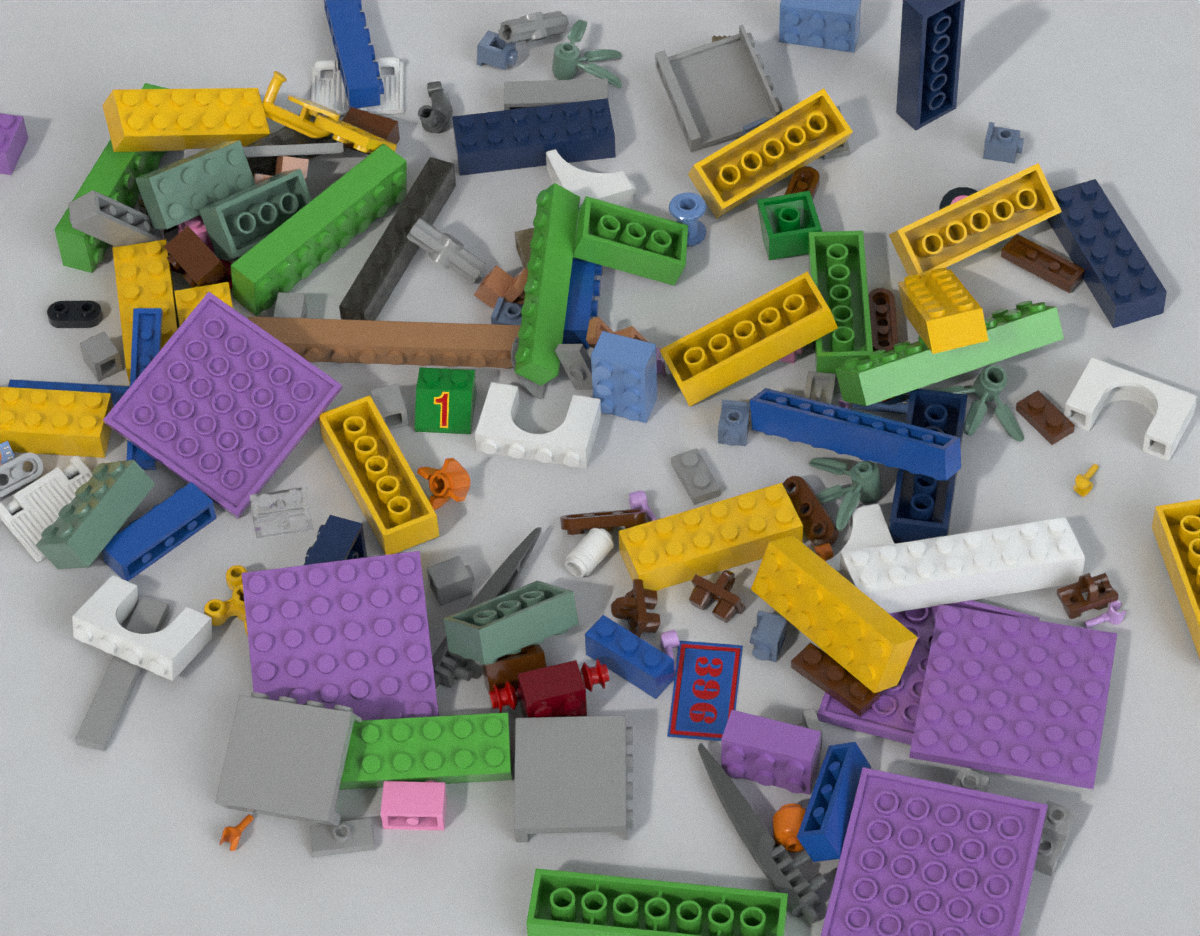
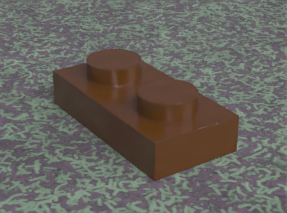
[1016,390,1075,445]

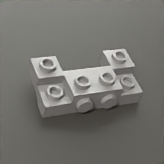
[952,767,1077,877]

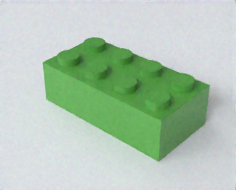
[573,196,688,286]

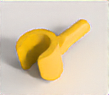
[1073,464,1099,497]

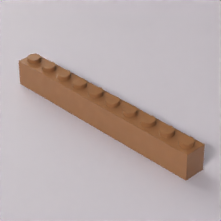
[248,317,521,369]

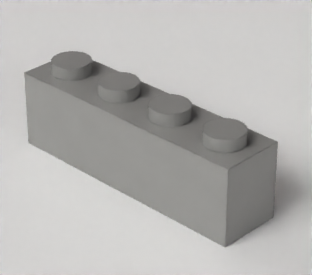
[504,79,608,110]
[68,190,165,247]

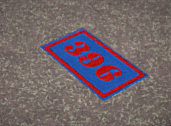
[667,640,743,741]

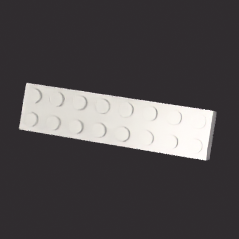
[839,517,1085,613]

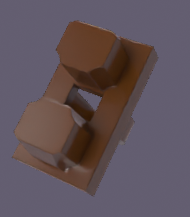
[689,570,745,623]
[1057,573,1119,619]
[611,579,661,638]

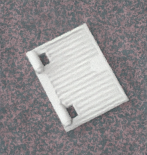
[311,57,404,118]
[0,455,93,563]

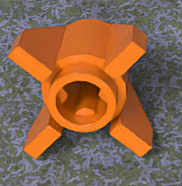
[417,458,471,510]

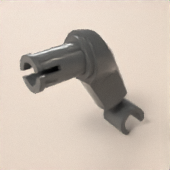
[418,81,453,133]

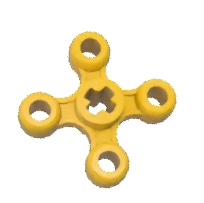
[204,565,248,636]

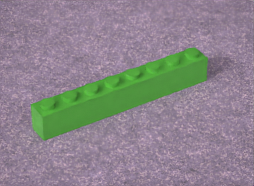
[515,183,580,386]

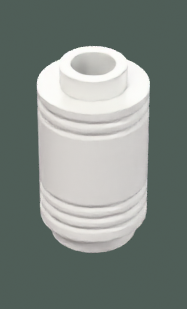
[565,528,614,578]

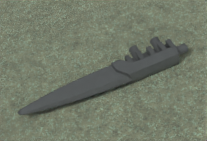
[432,527,542,689]
[698,743,827,924]

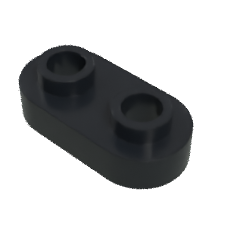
[47,300,103,328]

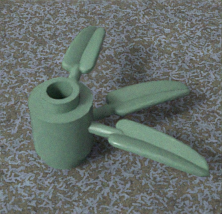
[552,20,622,88]
[934,365,1024,442]
[805,458,883,532]

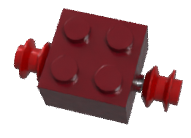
[488,659,610,718]

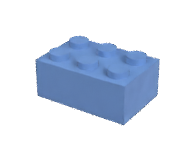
[779,0,861,53]
[591,331,657,423]

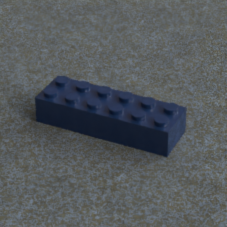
[896,0,965,131]
[452,98,616,176]
[1047,179,1167,328]
[889,389,968,544]

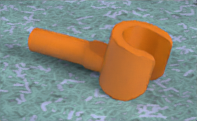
[814,543,834,561]
[219,814,254,851]

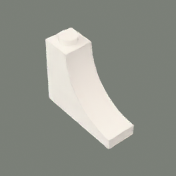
[546,149,636,208]
[826,503,894,572]

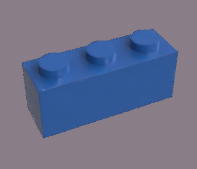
[585,615,674,699]

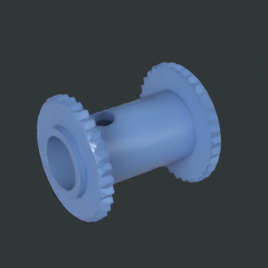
[669,192,707,247]

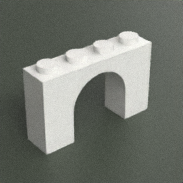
[1064,358,1197,461]
[475,382,601,468]
[72,575,212,681]

